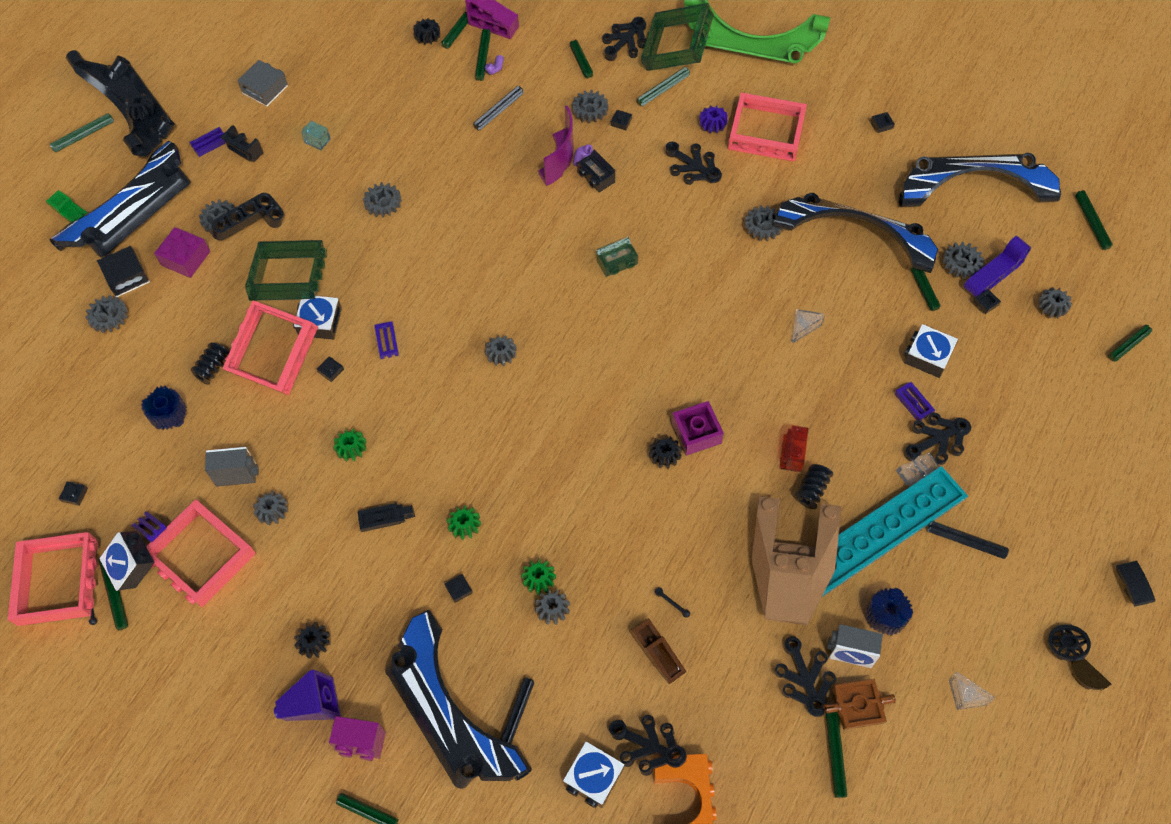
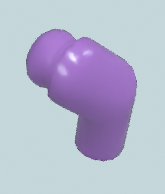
[485,55,504,75]
[573,144,593,166]

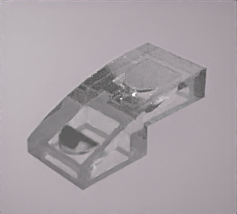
[896,453,940,486]

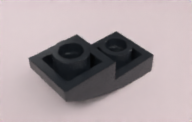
[1116,560,1156,607]

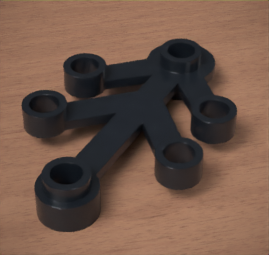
[602,17,647,61]
[665,141,722,185]
[904,412,971,465]
[774,637,836,717]
[609,715,687,776]

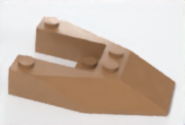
[752,496,842,625]

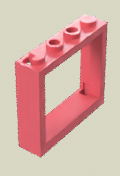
[728,93,807,162]
[223,300,318,395]
[146,499,256,607]
[8,532,98,626]

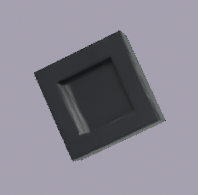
[611,110,632,130]
[871,112,895,133]
[973,289,1001,314]
[317,356,344,382]
[59,481,88,506]
[445,574,473,603]

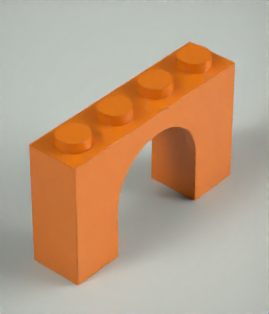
[653,754,717,824]

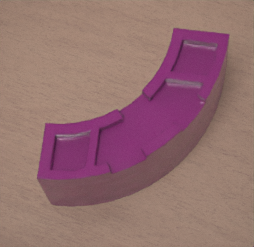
[538,106,574,186]

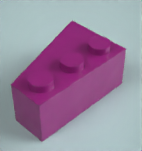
[465,0,519,39]

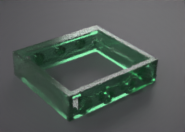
[641,3,714,71]
[245,240,327,301]

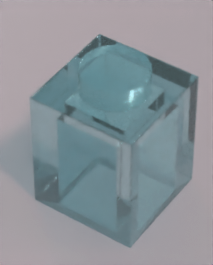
[301,121,331,150]

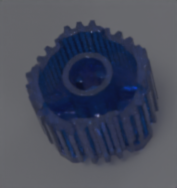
[141,386,187,430]
[866,588,913,636]

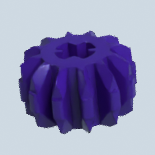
[699,105,728,134]

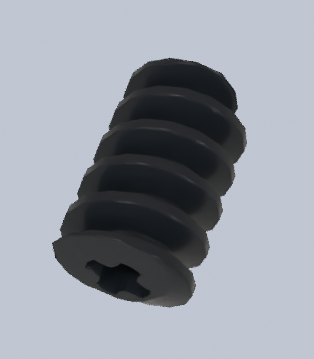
[191,342,230,385]
[795,464,834,509]

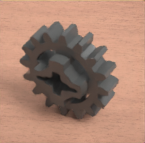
[572,90,608,123]
[363,182,402,218]
[199,199,236,234]
[745,205,782,241]
[942,242,984,279]
[85,295,128,333]

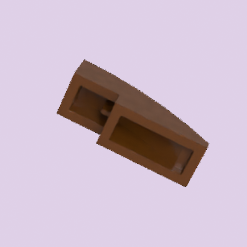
[629,618,687,684]

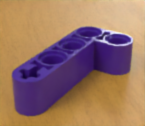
[963,236,1031,297]

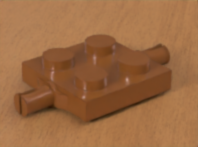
[823,679,896,730]

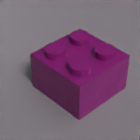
[154,227,210,278]
[671,401,724,456]
[329,716,386,761]

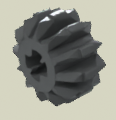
[1038,287,1072,319]
[485,335,517,366]
[253,491,288,526]
[535,589,570,625]

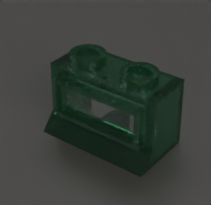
[596,237,638,277]

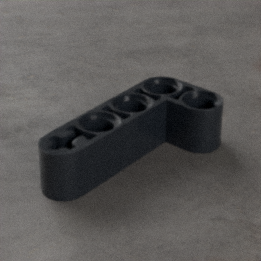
[212,193,284,240]

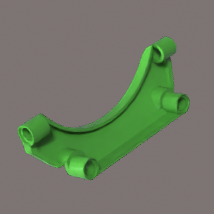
[684,0,830,63]

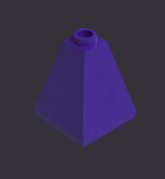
[274,670,341,721]

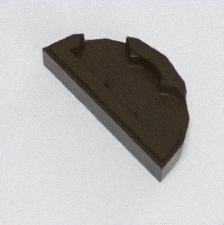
[1071,652,1112,690]

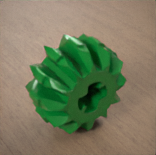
[333,428,367,462]
[447,505,481,540]
[521,559,556,595]

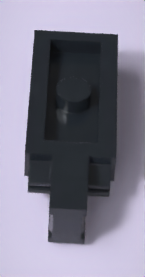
[358,503,415,532]

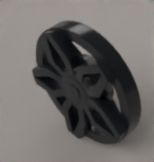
[1048,624,1091,662]

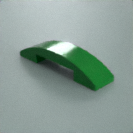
[46,190,88,222]

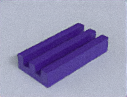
[190,127,226,157]
[374,321,399,359]
[895,382,935,421]
[131,511,167,542]

